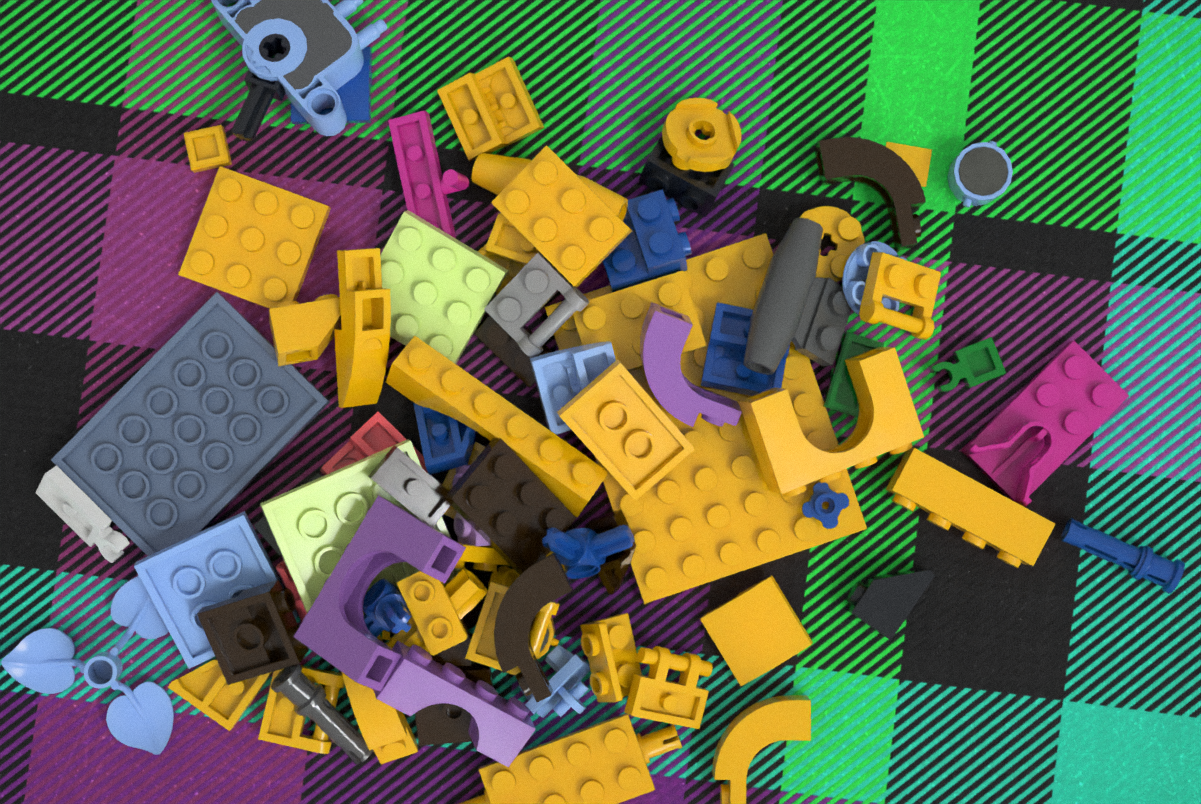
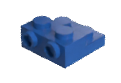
[602,189,692,292]

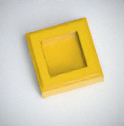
[183,125,232,173]

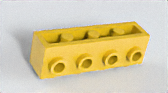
[886,448,1055,568]

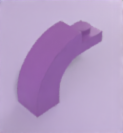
[640,302,742,427]

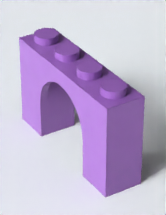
[294,495,466,692]

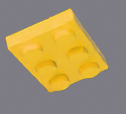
[491,145,632,288]
[573,270,707,371]
[557,359,695,501]

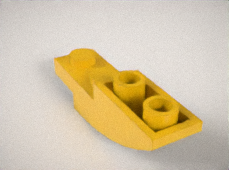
[334,248,391,408]

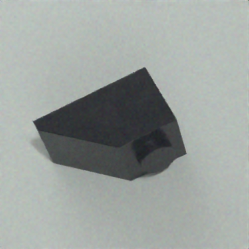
[846,568,936,640]

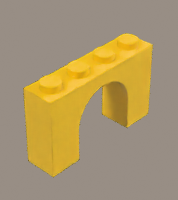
[738,347,924,497]

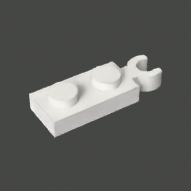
[35,465,130,563]

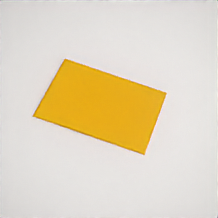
[886,142,932,187]

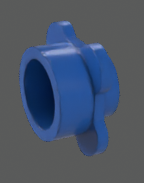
[802,482,849,529]

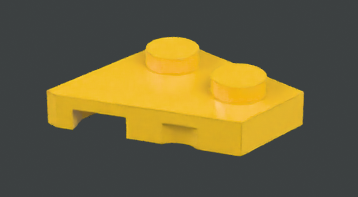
[168,658,273,731]

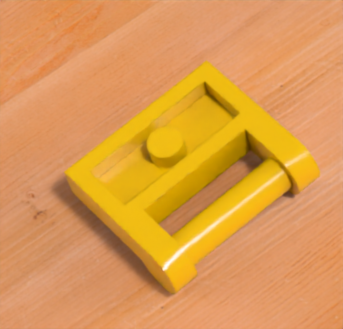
[859,252,941,340]
[465,581,560,676]
[258,665,345,754]

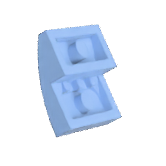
[529,341,616,434]

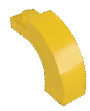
[342,634,418,764]
[712,695,811,804]

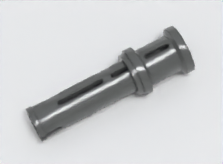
[271,664,373,765]

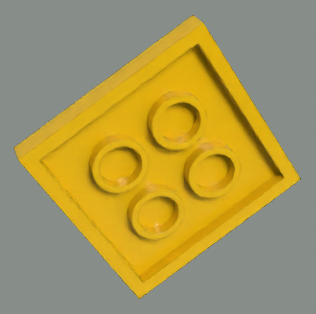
[178,166,331,309]

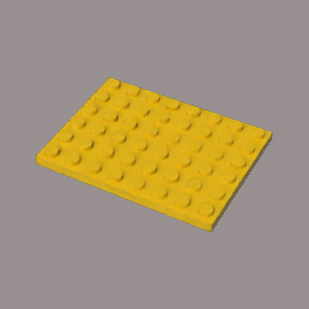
[545,233,867,604]

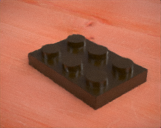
[444,438,576,575]

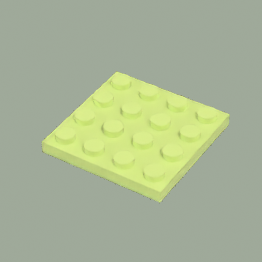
[260,439,461,616]

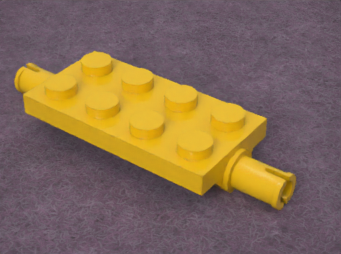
[459,713,683,804]

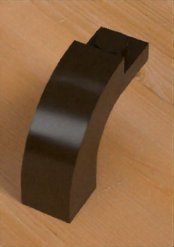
[814,137,926,251]
[494,553,573,702]

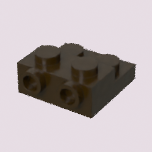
[197,580,309,685]

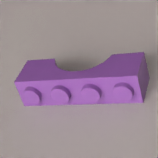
[373,641,536,767]

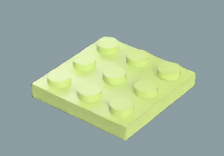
[380,210,509,364]

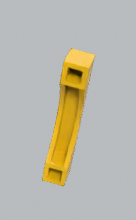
[386,336,609,517]

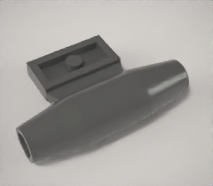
[743,218,851,375]

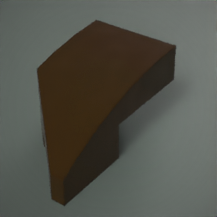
[585,510,636,595]

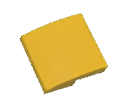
[437,57,544,161]
[700,575,813,686]

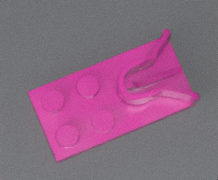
[961,341,1129,506]

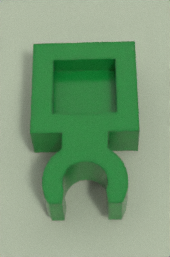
[930,337,1006,392]

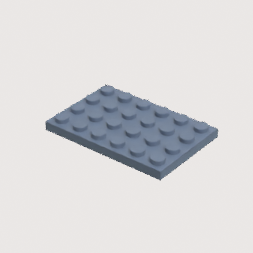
[51,292,330,556]

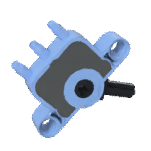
[211,0,387,142]

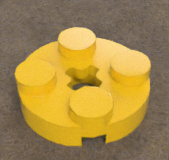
[662,98,742,172]
[799,206,865,282]

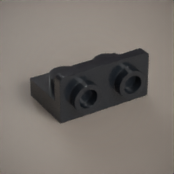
[639,136,735,217]

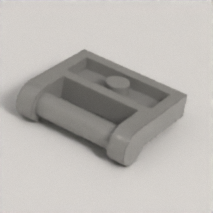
[484,252,589,358]

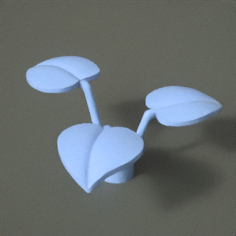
[1,576,174,755]

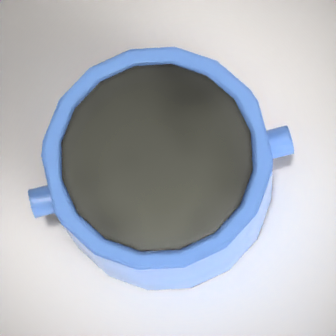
[947,141,1013,208]

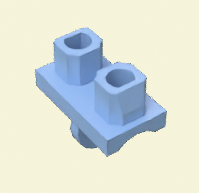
[519,645,590,718]

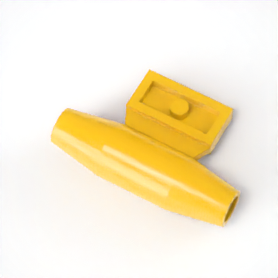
[471,153,628,265]

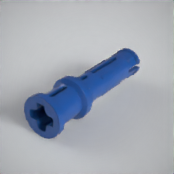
[1061,518,1185,594]

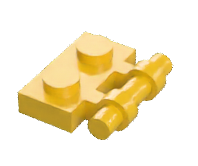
[624,646,713,729]

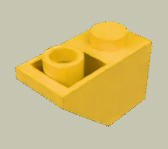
[269,294,341,366]

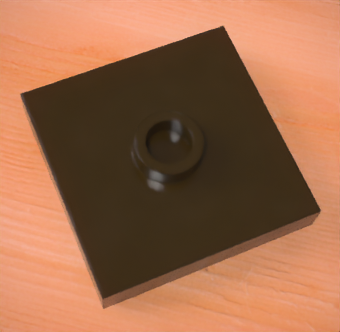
[415,664,493,746]

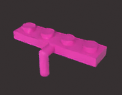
[388,110,469,239]

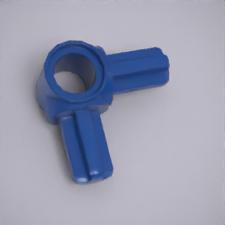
[542,525,635,579]
[363,578,412,638]

